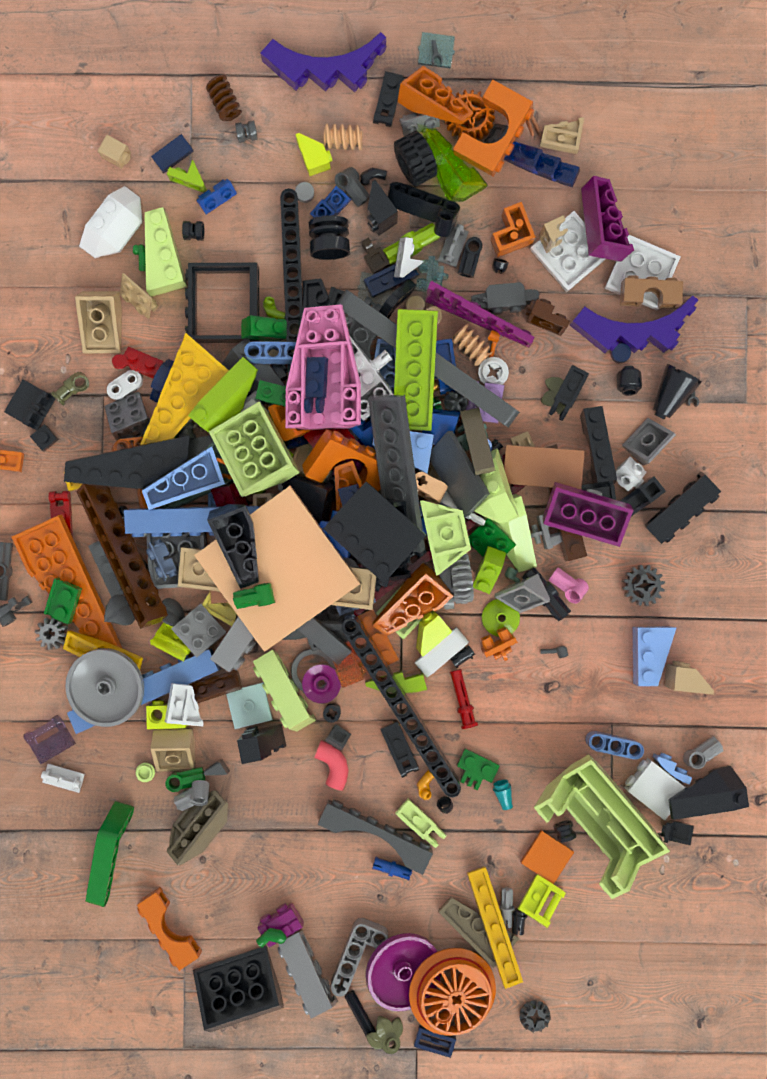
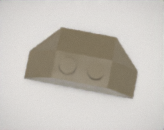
[167,790,228,866]

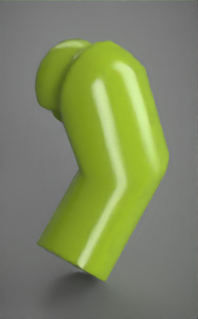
[263,296,286,319]

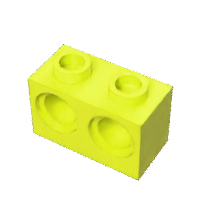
[146,700,189,729]

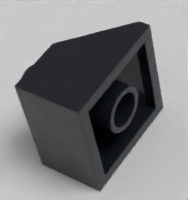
[367,180,398,236]

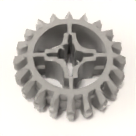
[449,553,474,604]

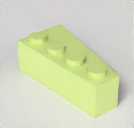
[145,207,187,297]
[253,650,316,732]

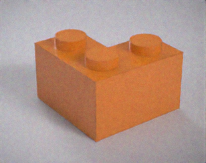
[491,202,536,258]

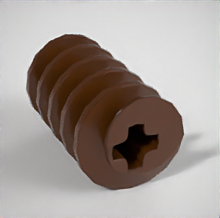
[206,74,242,121]

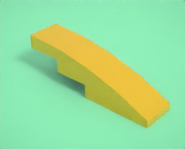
[63,631,143,670]

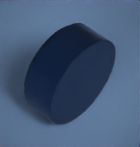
[611,343,631,363]

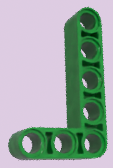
[85,801,134,907]

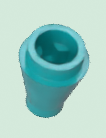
[493,779,513,810]

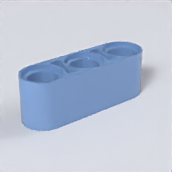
[244,342,296,364]
[585,731,644,760]

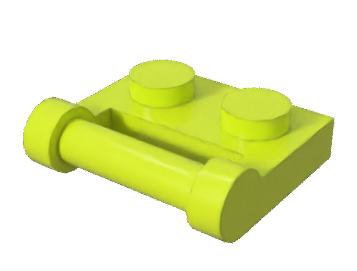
[518,874,566,928]

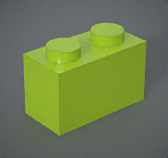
[473,546,506,594]

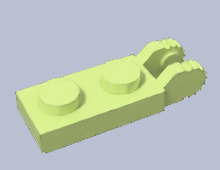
[395,798,447,848]

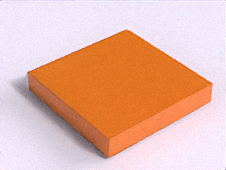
[520,830,574,884]

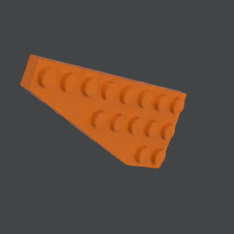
[11,514,123,649]

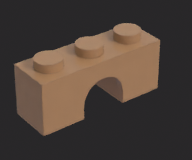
[620,275,683,309]

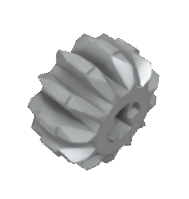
[35,618,68,650]

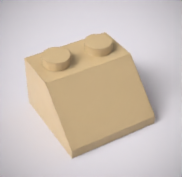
[664,661,714,695]
[150,728,195,771]

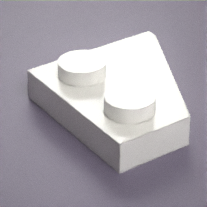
[165,683,203,726]

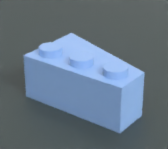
[372,431,434,474]
[632,626,676,686]

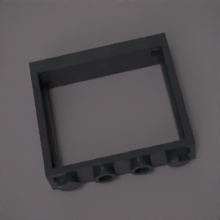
[185,262,259,343]

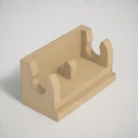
[538,215,568,253]

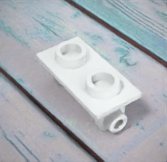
[41,764,85,793]

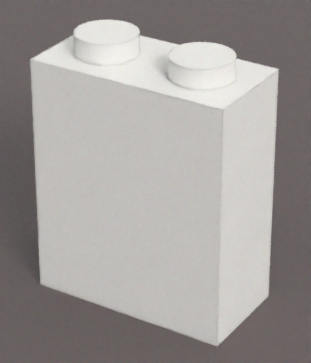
[624,758,686,820]

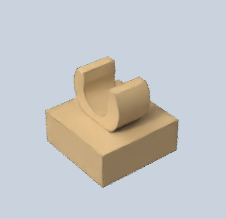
[510,431,535,447]

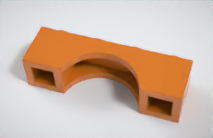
[137,887,202,971]

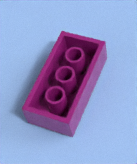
[542,482,633,547]

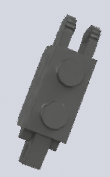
[471,282,540,315]

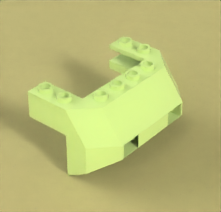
[534,754,670,899]

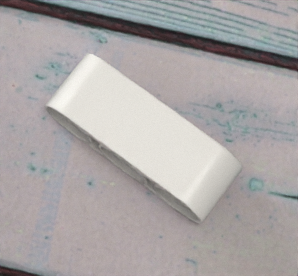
[414,627,469,678]

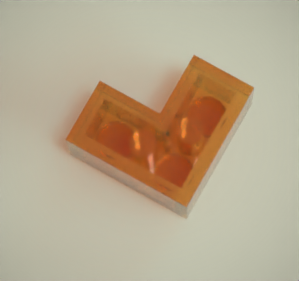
[333,641,367,688]

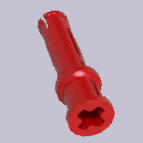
[450,669,478,729]

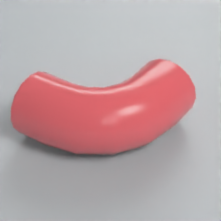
[314,740,349,791]

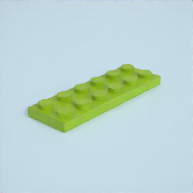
[394,309,438,431]

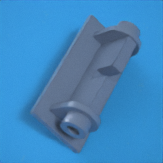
[146,539,177,581]

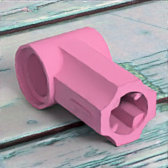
[549,568,589,604]

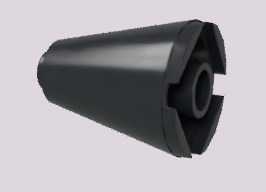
[653,364,702,420]

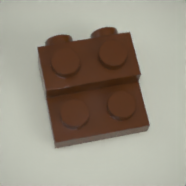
[525,299,570,336]

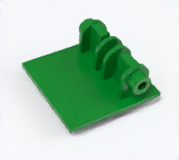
[468,518,516,557]

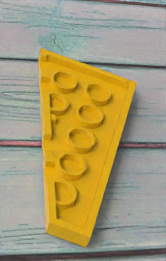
[140,333,229,445]

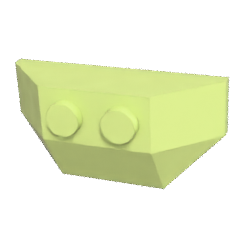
[474,449,519,525]

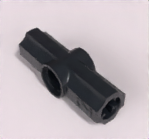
[521,567,571,621]

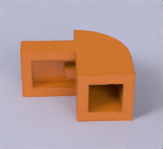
[268,404,310,441]

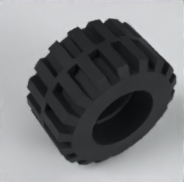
[394,130,437,187]

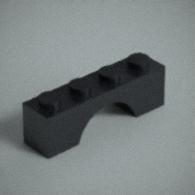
[580,406,617,488]
[620,476,666,517]

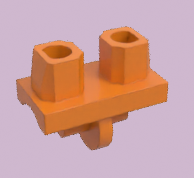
[480,627,518,661]

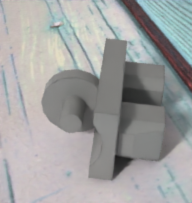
[531,515,562,550]

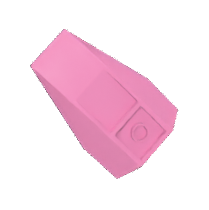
[285,304,361,430]

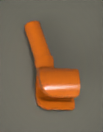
[488,330,500,358]

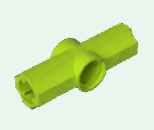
[383,222,440,265]

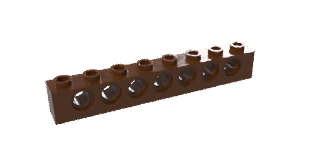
[77,484,168,629]

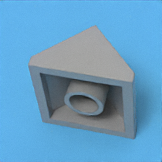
[622,418,676,465]
[495,574,550,613]

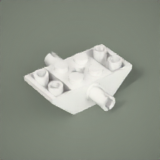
[350,336,394,421]

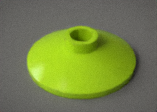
[482,599,520,637]

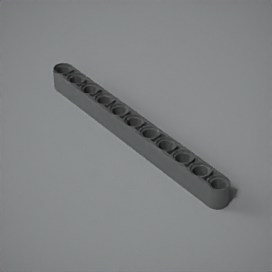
[336,289,520,428]

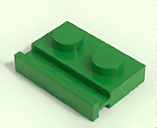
[44,578,82,625]

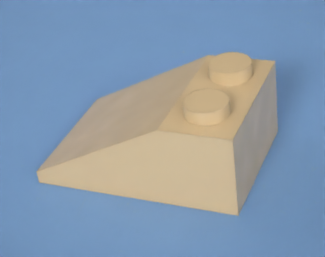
[75,291,122,353]

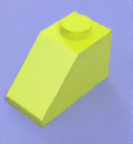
[295,133,333,177]
[416,610,452,656]

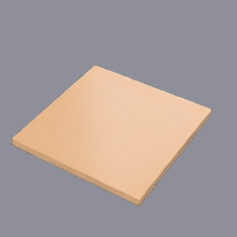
[194,485,361,652]

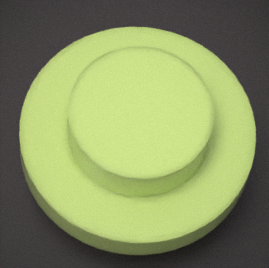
[136,762,155,782]

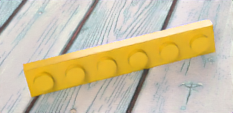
[467,866,523,989]

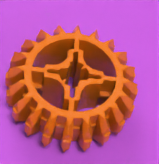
[444,89,495,140]

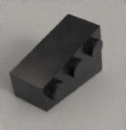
[237,724,286,764]

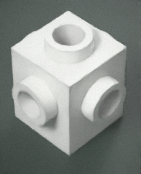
[615,457,646,491]

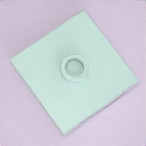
[226,682,273,729]

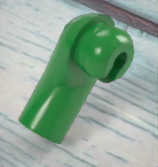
[133,244,146,271]
[256,928,286,948]

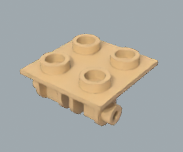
[120,273,158,319]

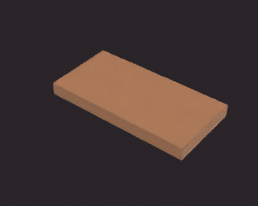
[504,445,585,490]

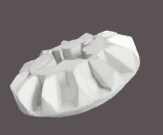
[478,357,509,385]

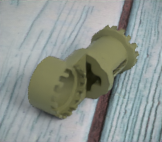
[51,372,89,406]

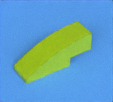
[365,671,427,693]

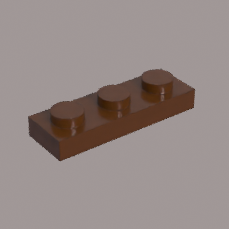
[189,670,242,703]

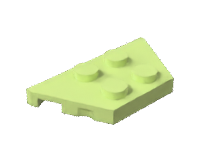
[420,500,471,575]

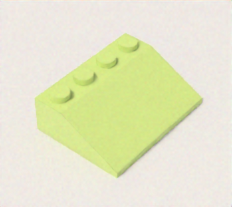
[209,402,300,497]

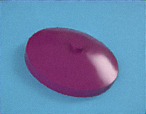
[365,933,441,1012]

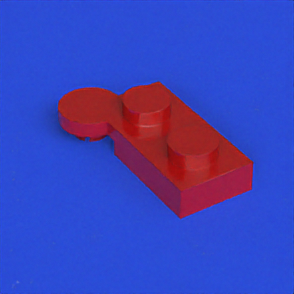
[112,346,163,379]

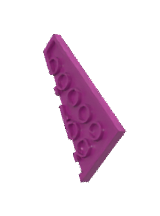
[426,281,535,348]

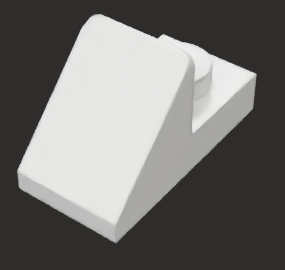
[394,237,424,278]

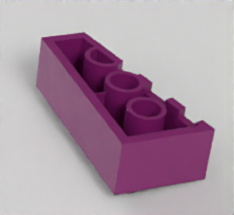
[581,176,634,262]

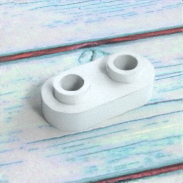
[107,370,143,400]

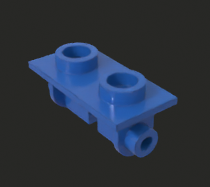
[196,179,237,215]

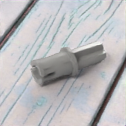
[499,887,515,928]

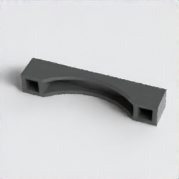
[318,799,433,875]

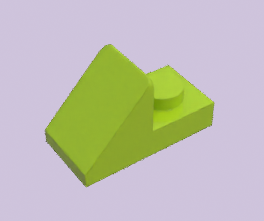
[167,160,207,193]

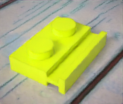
[150,622,191,662]

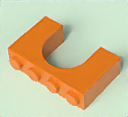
[453,79,534,177]
[302,429,381,492]

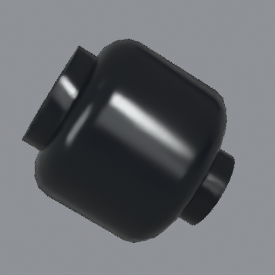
[616,366,642,396]

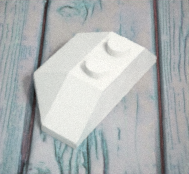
[79,186,143,258]

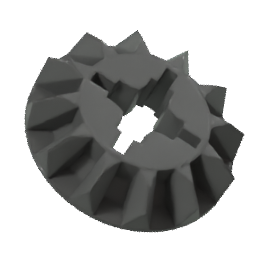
[520,1000,551,1033]

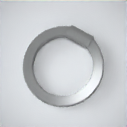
[291,649,336,693]

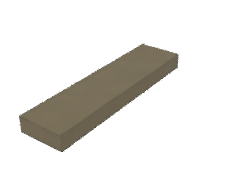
[460,407,495,475]

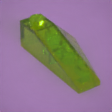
[422,128,488,202]

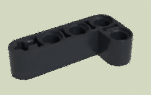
[387,182,460,237]

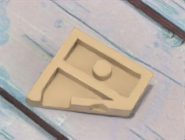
[540,117,584,154]

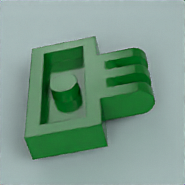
[457,748,500,790]

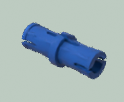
[372,857,412,881]

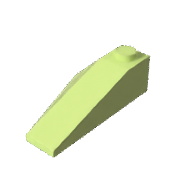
[483,494,537,573]

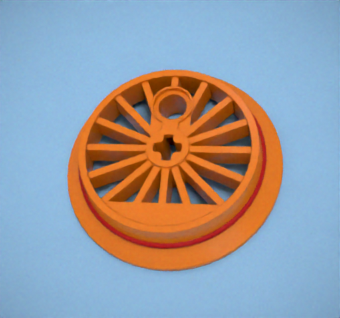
[409,948,496,1036]

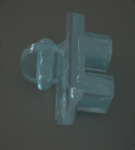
[416,256,449,292]

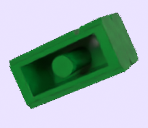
[241,315,287,342]

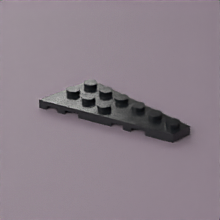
[64,435,190,489]

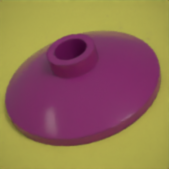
[302,665,341,704]

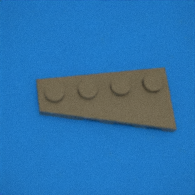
[438,897,520,968]

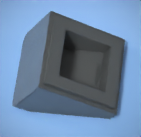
[204,759,230,776]

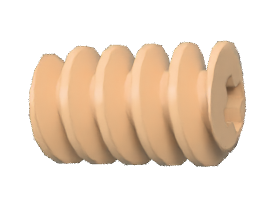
[324,124,363,150]
[452,323,492,367]

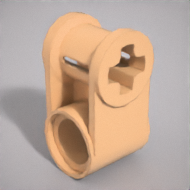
[415,472,448,505]

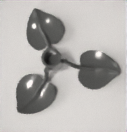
[104,559,185,626]

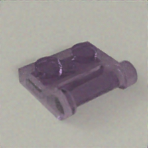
[23,715,76,765]

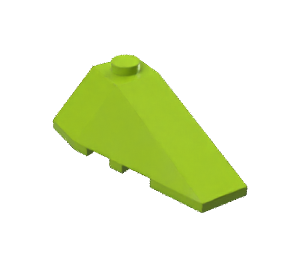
[188,357,258,432]

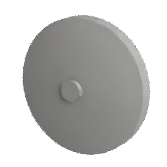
[65,648,144,727]

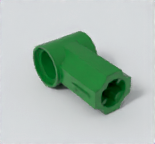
[233,583,275,609]
[165,767,206,792]

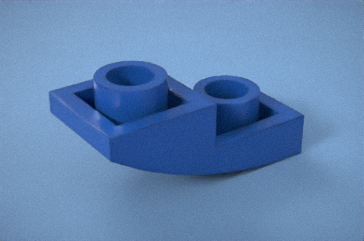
[310,186,352,218]

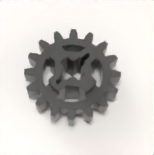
[622,565,665,606]

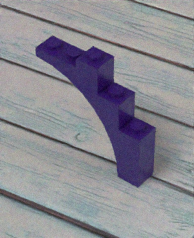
[260,32,387,93]
[570,295,698,354]

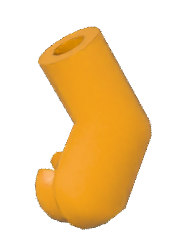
[417,770,434,800]

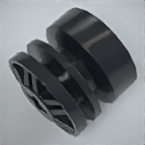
[308,215,350,260]

